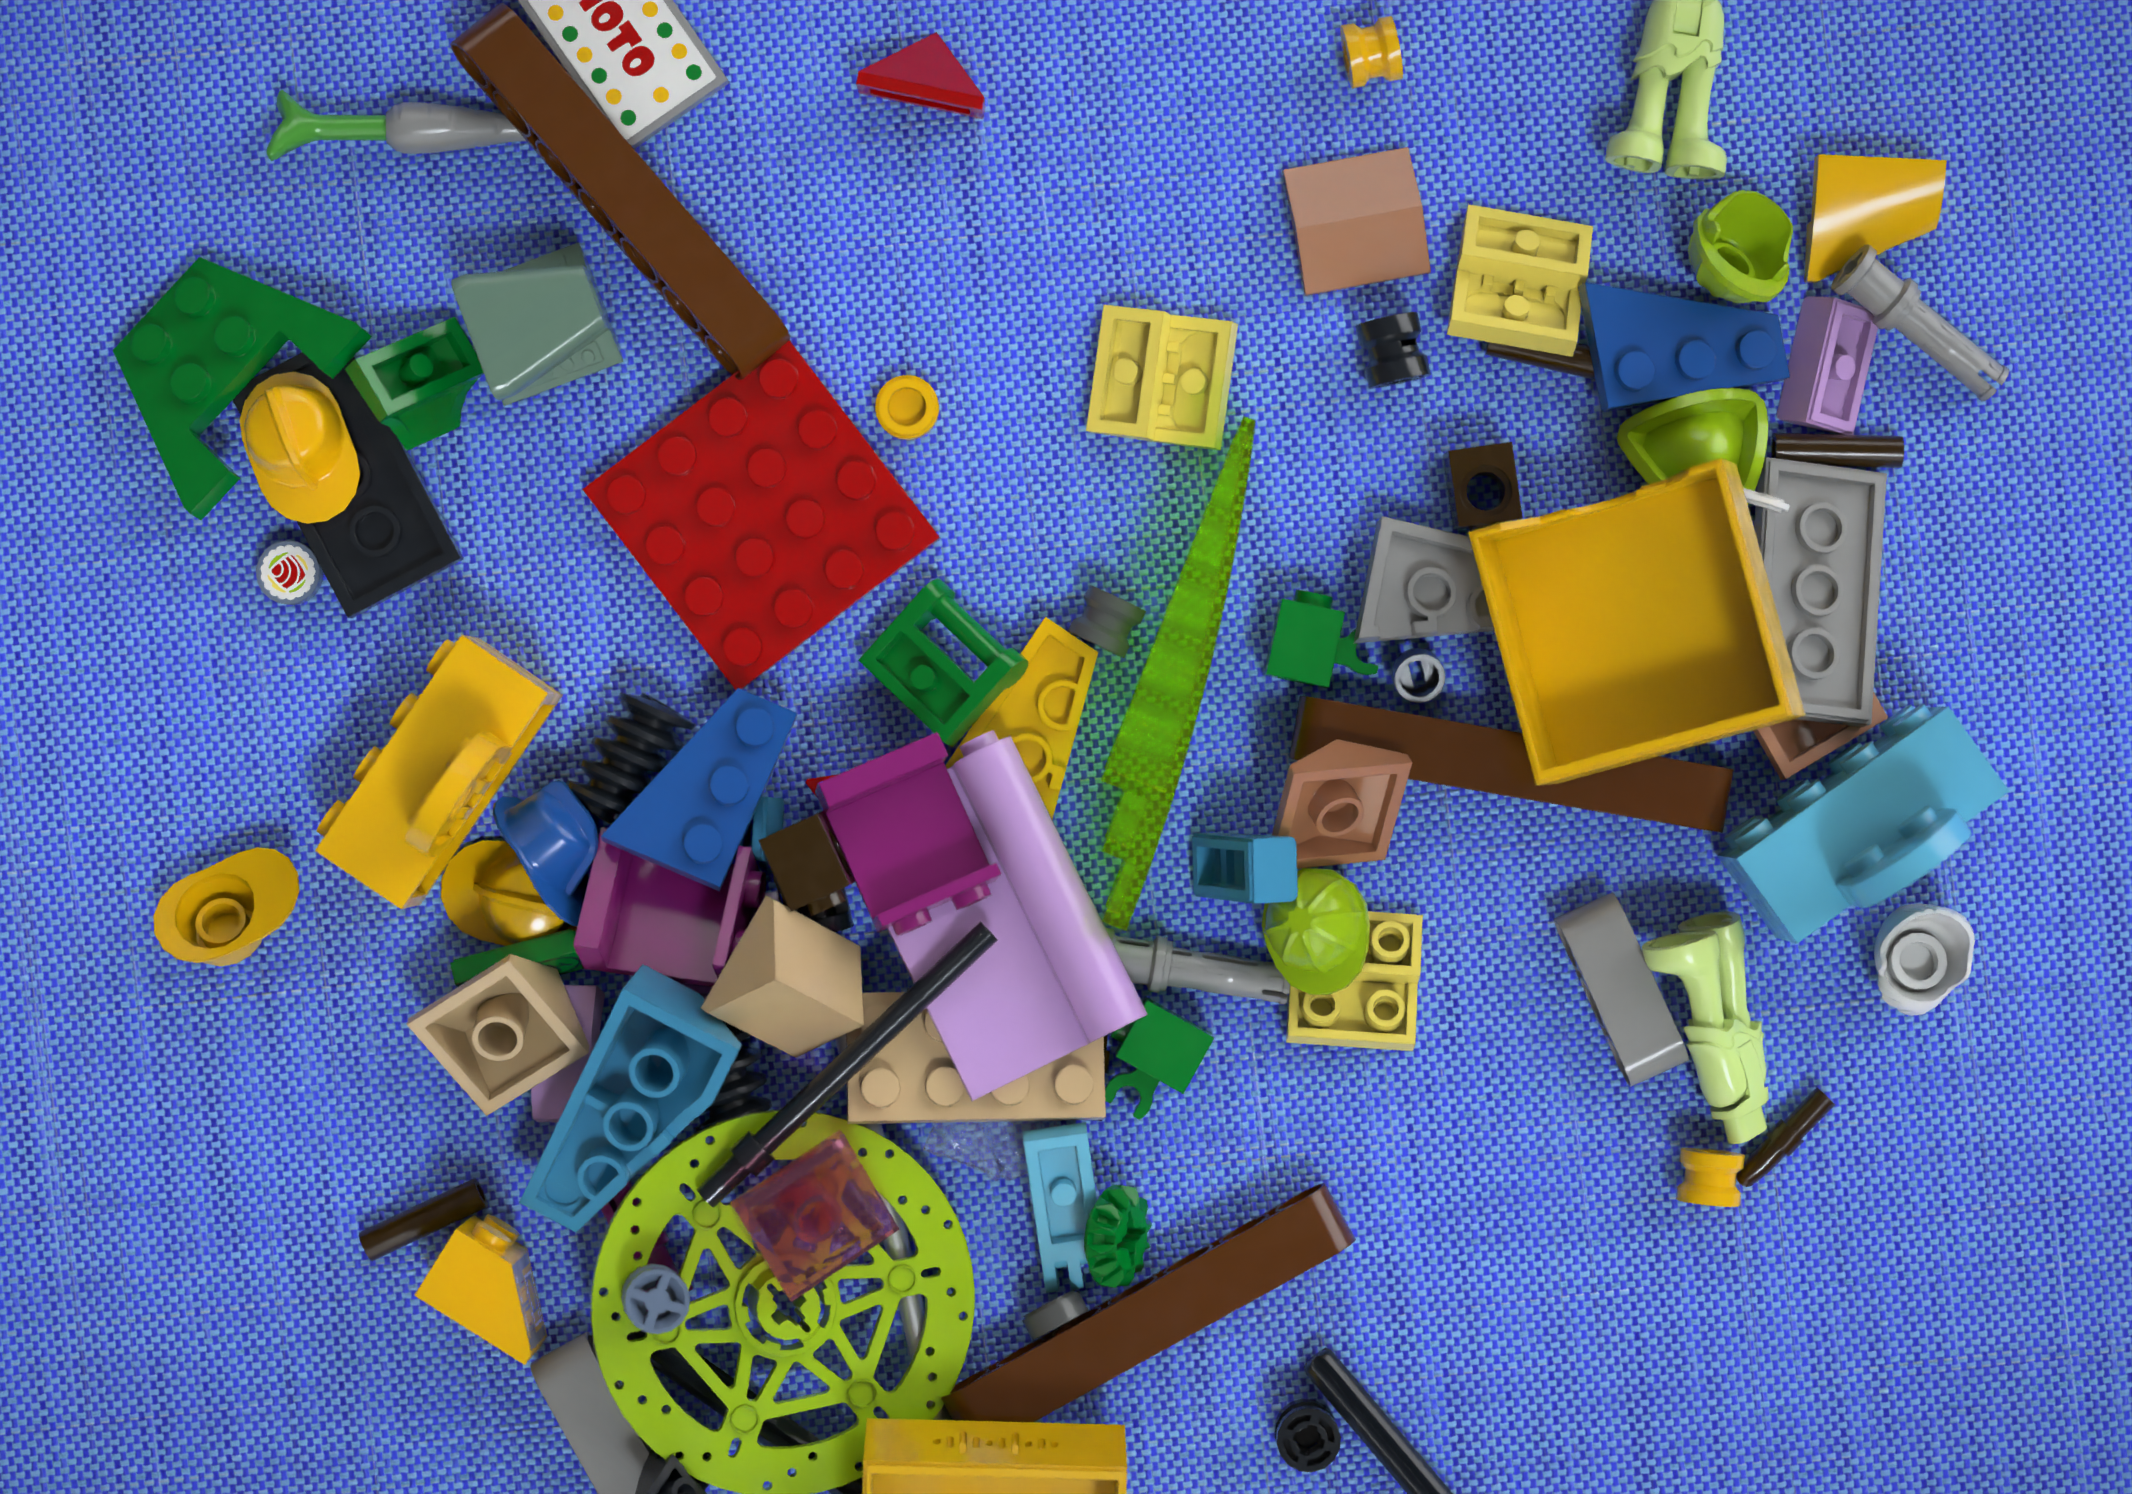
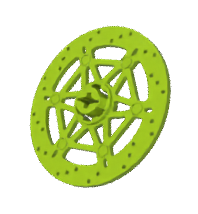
[590,1110,975,1494]

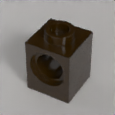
[1443,442,1523,532]
[758,811,855,916]

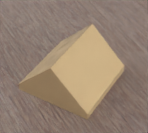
[701,895,864,1058]
[407,954,590,1116]

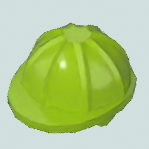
[1688,190,1793,303]
[1261,868,1370,995]

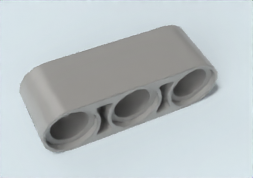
[1554,892,1689,1087]
[530,1332,652,1494]

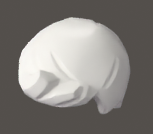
[1874,903,1975,1016]

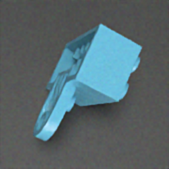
[1717,704,2009,944]

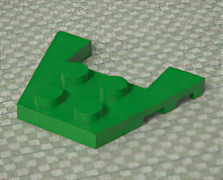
[113,257,372,520]

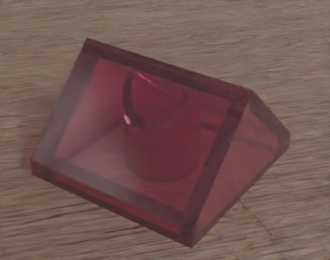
[730,1130,899,1302]

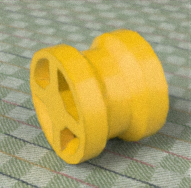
[1340,16,1403,89]
[1676,1148,1745,1207]

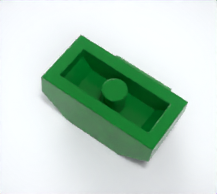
[345,316,484,451]

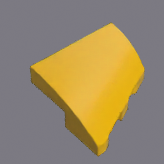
[1804,154,1947,283]

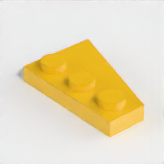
[945,617,1098,819]

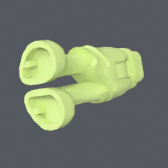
[1605,0,1727,179]
[1641,911,1769,1144]

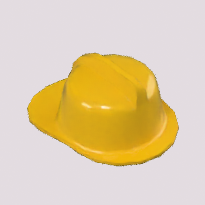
[240,372,360,524]
[441,840,578,946]
[153,847,300,966]

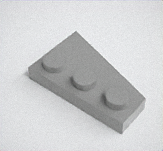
[1353,516,1495,644]

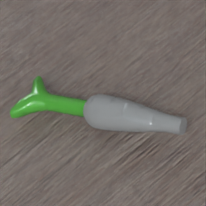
[266,90,526,161]

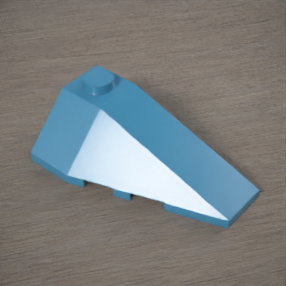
[519,964,742,1232]

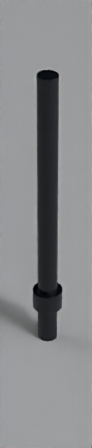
[696,921,998,1208]

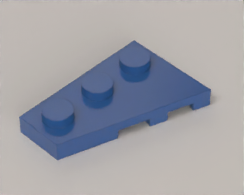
[1578,282,1790,412]
[601,688,797,892]

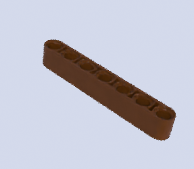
[450,3,790,380]
[1289,696,1734,833]
[941,1183,1356,1422]

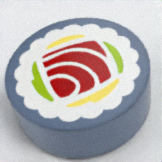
[256,540,324,605]

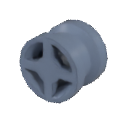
[621,1263,690,1334]

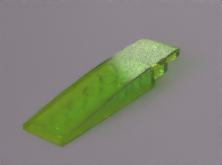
[1100,416,1256,931]

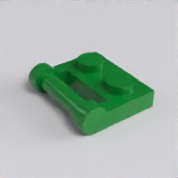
[858,578,1029,747]

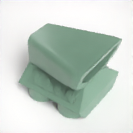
[451,242,623,406]

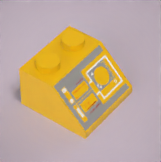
[414,1214,547,1365]

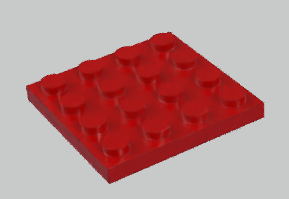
[582,340,941,690]

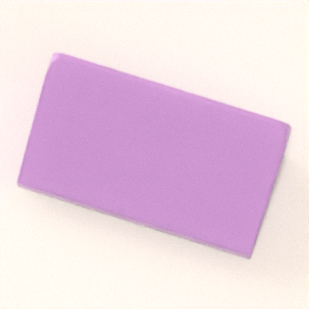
[1777,296,1878,435]

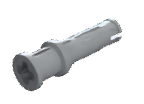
[1831,244,2010,401]
[1106,928,1290,1005]

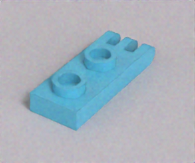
[1022,1122,1099,1293]

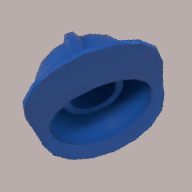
[493,780,599,926]

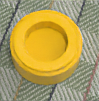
[875,375,939,440]

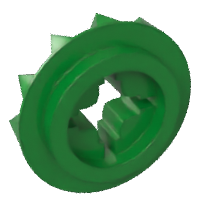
[1084,1185,1152,1288]

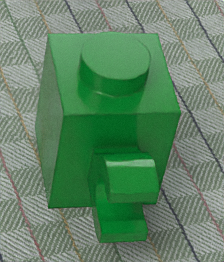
[1263,590,1378,688]
[1105,997,1214,1120]

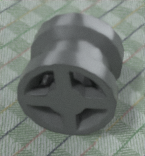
[1068,585,1146,658]

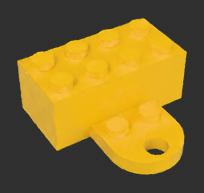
[315,635,563,909]

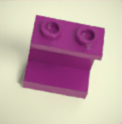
[815,732,1001,936]
[573,827,766,987]

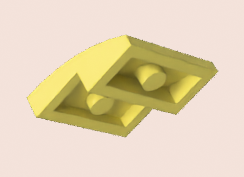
[1447,204,1593,357]
[1086,305,1238,450]

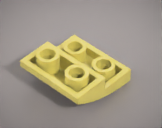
[1286,911,1423,1051]

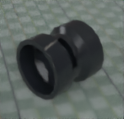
[1355,312,1431,389]
[1274,1399,1341,1472]

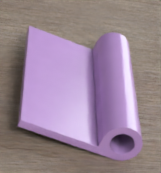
[887,730,1148,1101]

